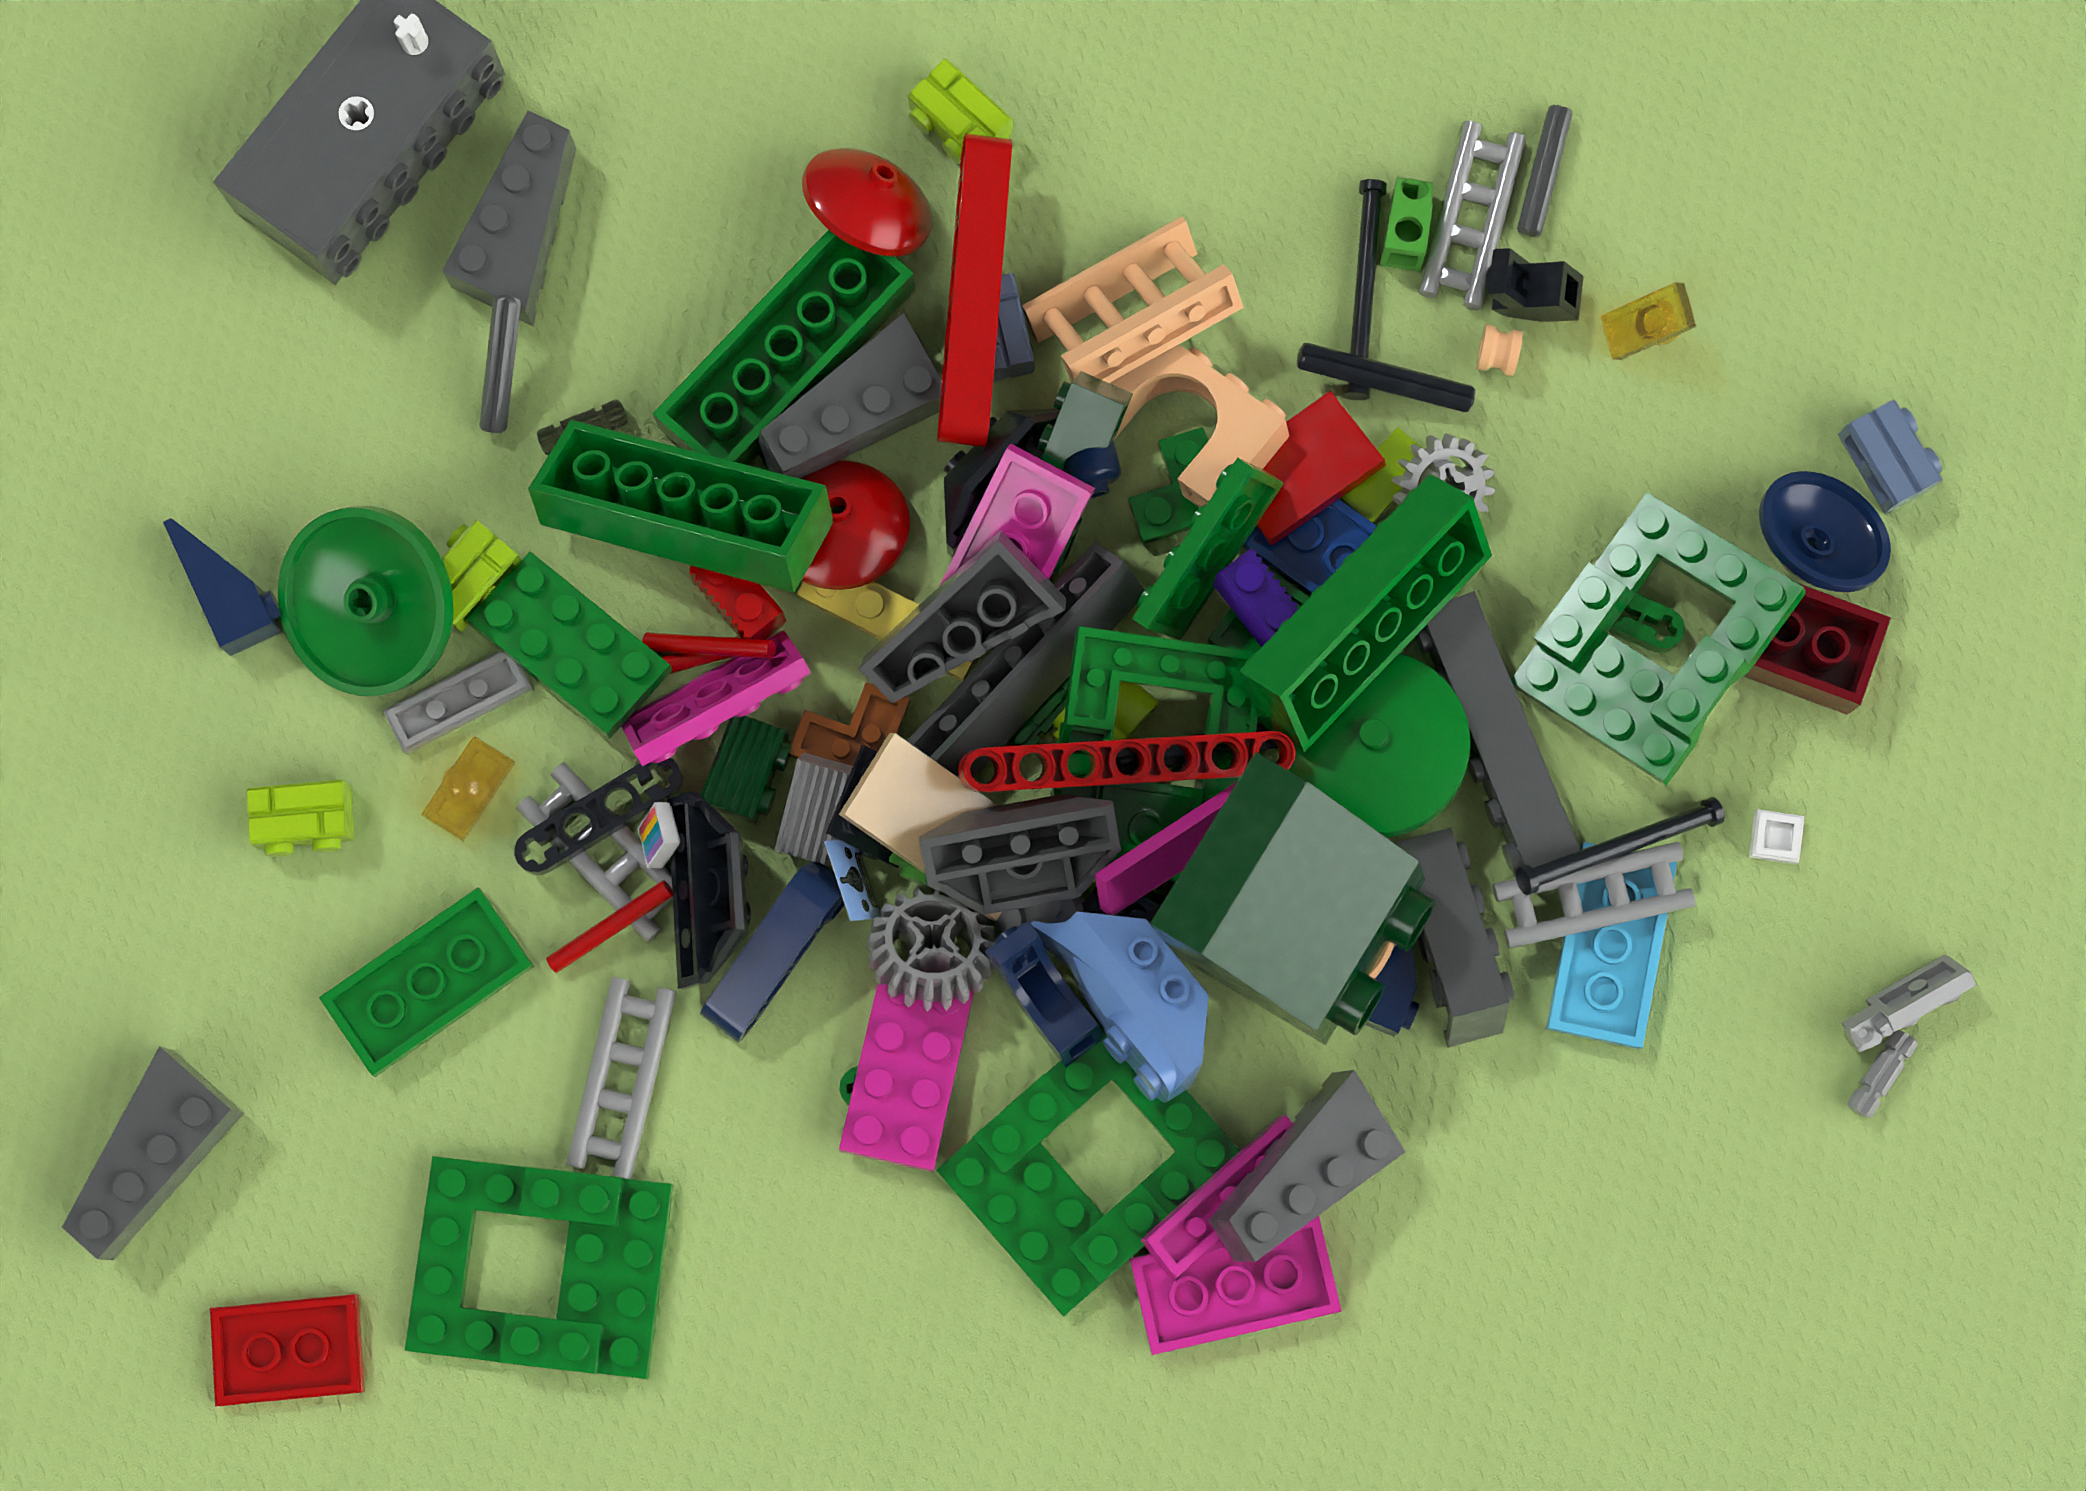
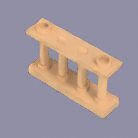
[1022,216,1244,383]

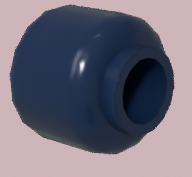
[1063,440,1121,499]

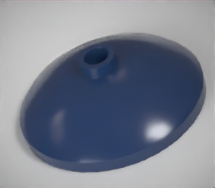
[1759,471,1891,592]

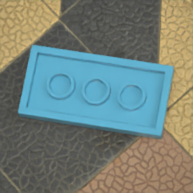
[1546,842,1677,1049]

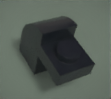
[1486,248,1584,322]

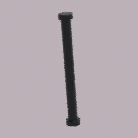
[1342,179,1387,400]
[1515,797,1725,895]

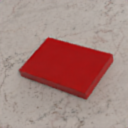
[1256,391,1386,546]
[210,1294,365,1407]

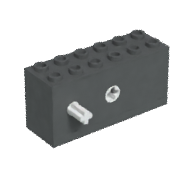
[213,0,505,285]

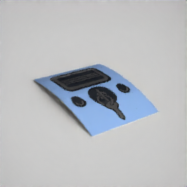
[824,840,881,921]

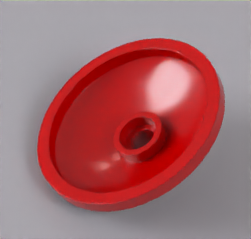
[802,148,933,256]
[801,460,910,590]

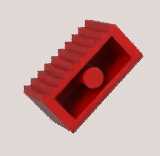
[689,566,786,639]

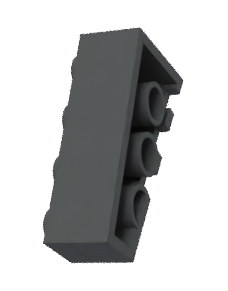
[442,111,576,326]
[756,313,942,479]
[859,530,1066,703]
[1396,828,1514,1048]
[62,1046,244,1260]
[1208,1070,1406,1262]

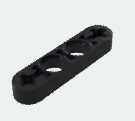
[514,758,683,875]

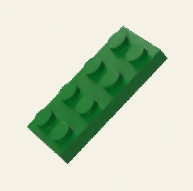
[1132,457,1284,640]
[467,551,672,739]
[319,887,535,1077]

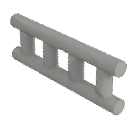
[1419,121,1526,310]
[516,763,673,942]
[1493,842,1695,949]
[566,977,677,1179]

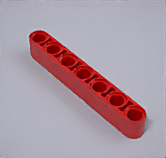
[937,133,1012,447]
[958,731,1296,792]

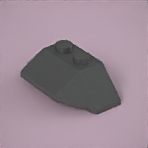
[919,794,1121,915]

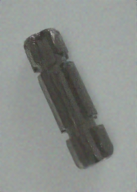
[537,400,628,455]

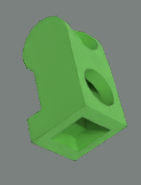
[1379,177,1434,272]

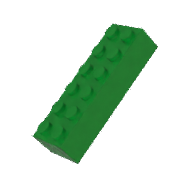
[652,230,916,465]
[528,420,834,593]
[1239,474,1492,752]

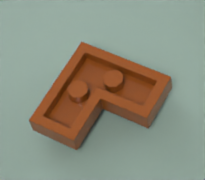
[789,682,911,766]

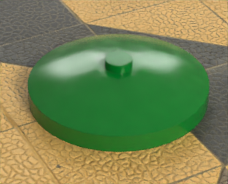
[278,506,454,696]
[1278,653,1470,838]

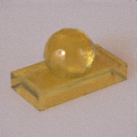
[1600,282,1696,360]
[421,735,515,842]

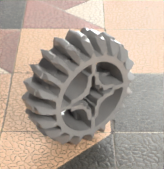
[867,886,996,1012]

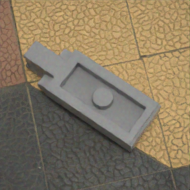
[1841,955,1976,1052]

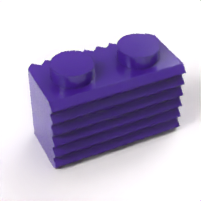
[1213,549,1298,647]

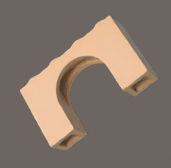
[1110,344,1289,508]

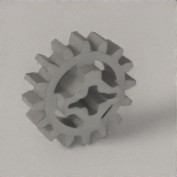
[1392,433,1495,512]

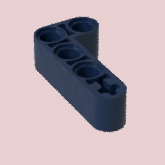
[700,861,845,1043]

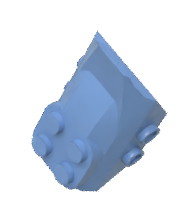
[1031,912,1209,1103]

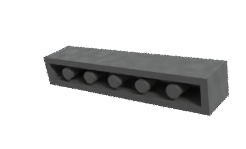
[907,542,1145,778]
[1415,591,1580,872]

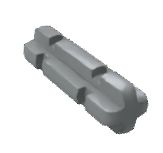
[1848,1030,1918,1118]

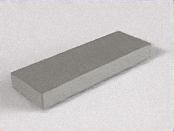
[383,651,533,755]

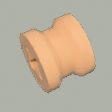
[1476,324,1523,377]

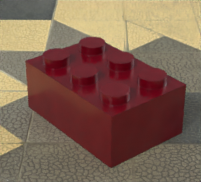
[1743,583,1891,715]

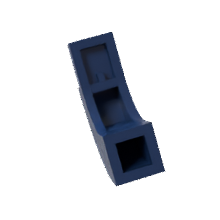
[984,921,1103,1067]

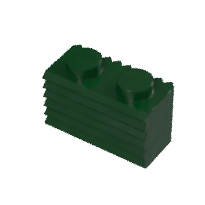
[701,715,792,824]

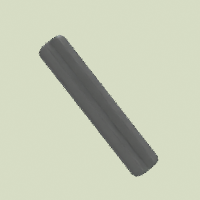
[1517,105,1572,237]
[479,295,521,433]

